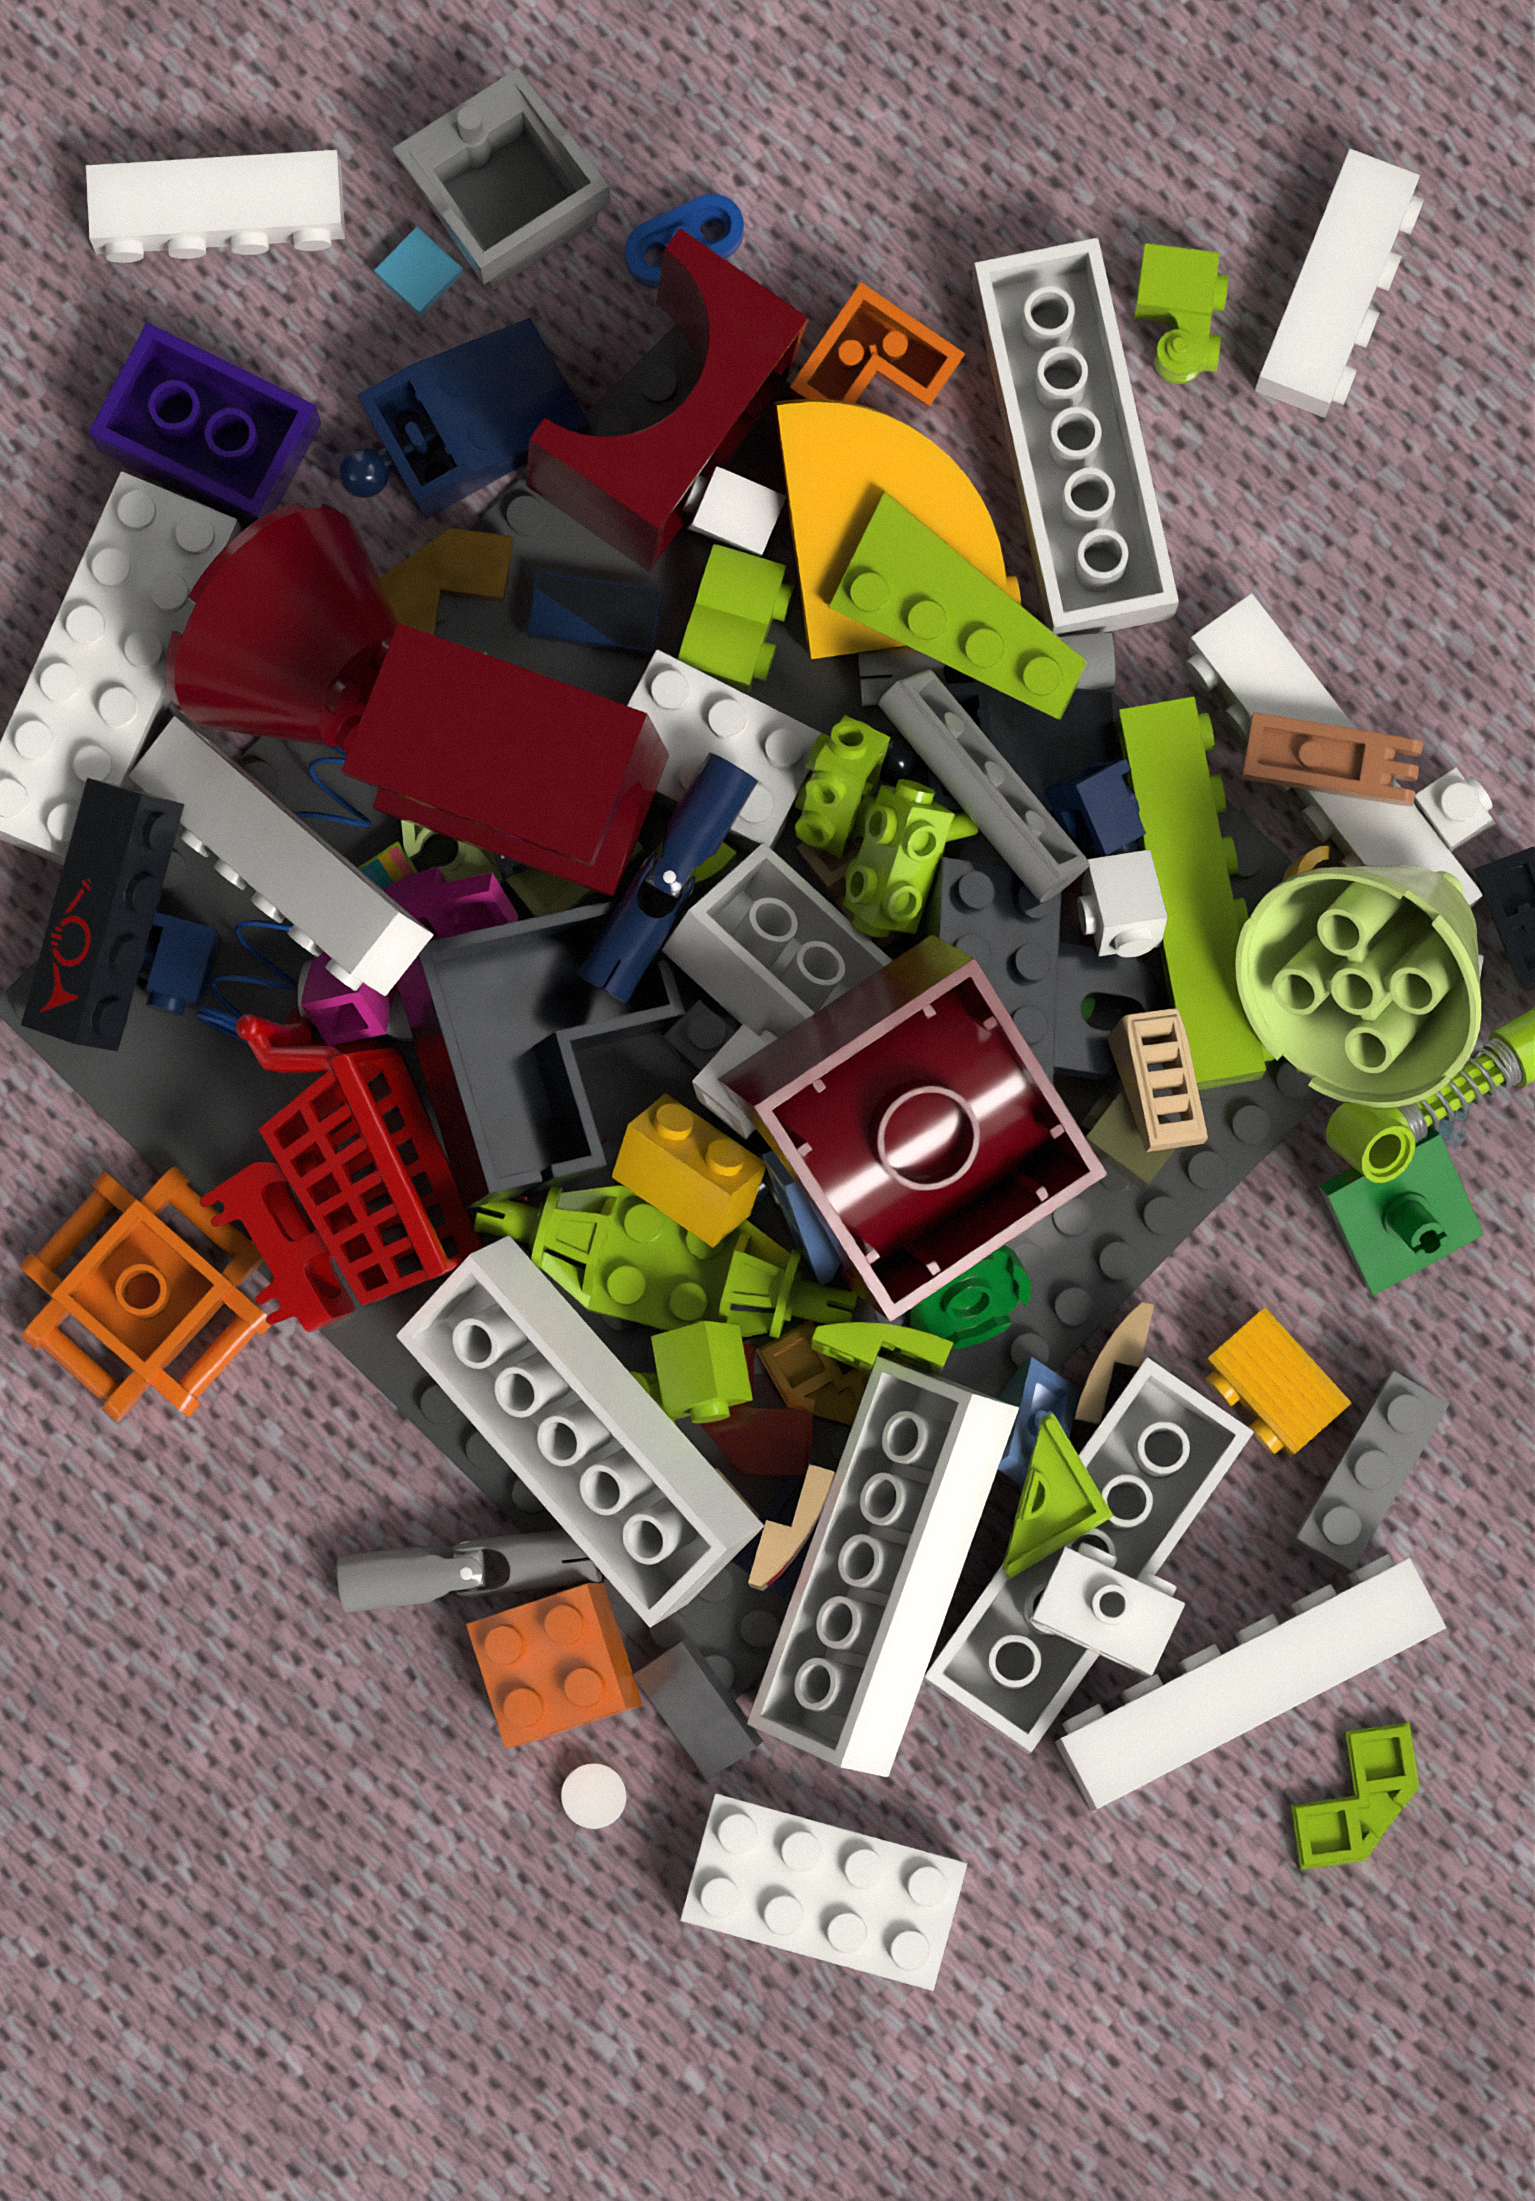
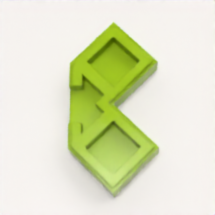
[1290,1722,1419,1870]

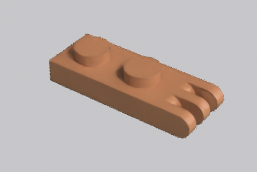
[1241,712,1423,806]

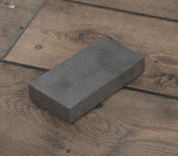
[633,1636,763,1780]

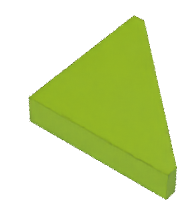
[1002,1411,1113,1579]

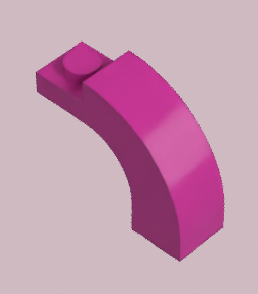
[301,867,518,1046]

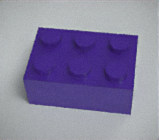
[88,322,322,526]

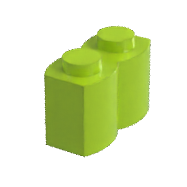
[677,544,795,694]

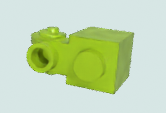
[1134,243,1229,384]
[630,1321,753,1425]

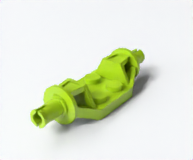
[474,1185,857,1338]

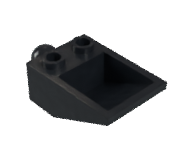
[879,682,1116,821]

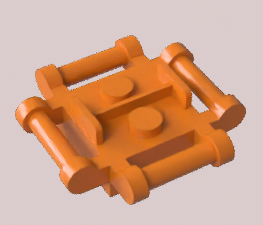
[18,1166,272,1423]

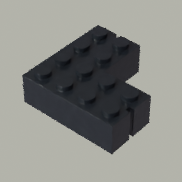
[397,892,685,1210]

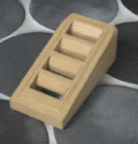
[1107,1008,1208,1152]

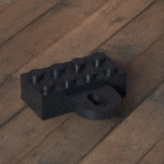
[910,857,1168,1085]

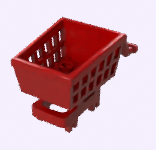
[199,1008,484,1333]

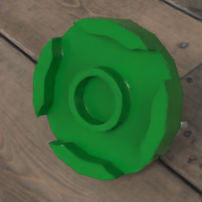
[904,1245,1031,1349]

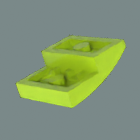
[811,1322,954,1376]

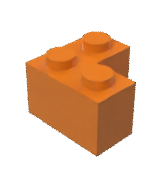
[787,282,965,412]

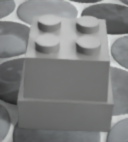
[392,67,610,291]

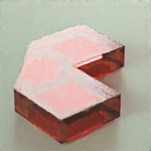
[699,1343,813,1477]

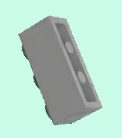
[1291,1371,1450,1575]

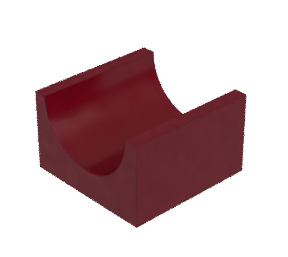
[526,228,808,573]
[341,622,669,899]
[717,934,1107,1322]

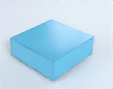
[374,226,463,317]

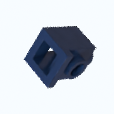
[1044,758,1146,858]
[140,912,222,1016]

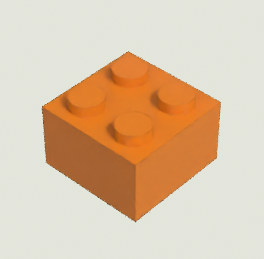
[466,1583,643,1749]

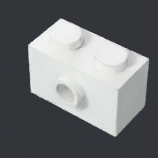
[1030,1543,1185,1678]

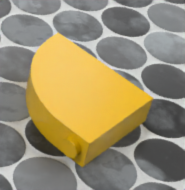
[773,398,1021,659]

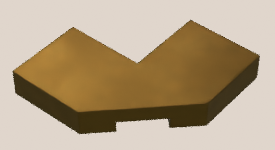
[380,528,514,636]
[756,1320,912,1426]

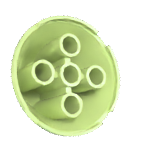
[1235,865,1481,1108]

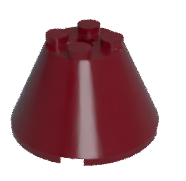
[165,503,400,754]

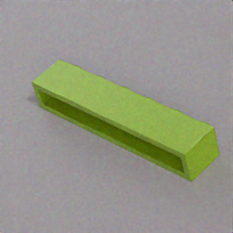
[1116,696,1274,1090]

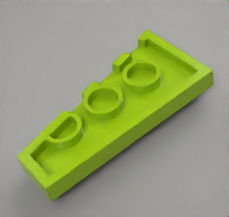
[828,491,1088,720]

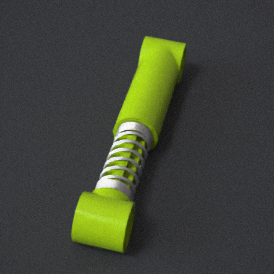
[1326,1007,1535,1183]

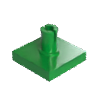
[1319,1127,1484,1296]

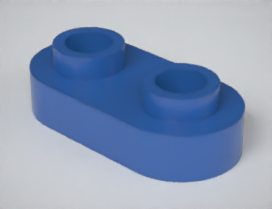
[625,194,744,288]

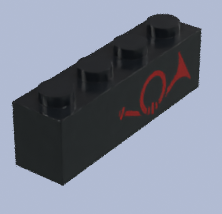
[21,778,184,1052]

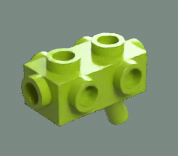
[795,715,891,859]
[843,779,978,938]

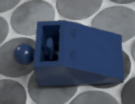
[339,318,591,519]

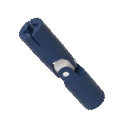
[577,752,758,1004]

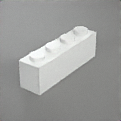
[1255,149,1424,418]
[86,150,345,263]

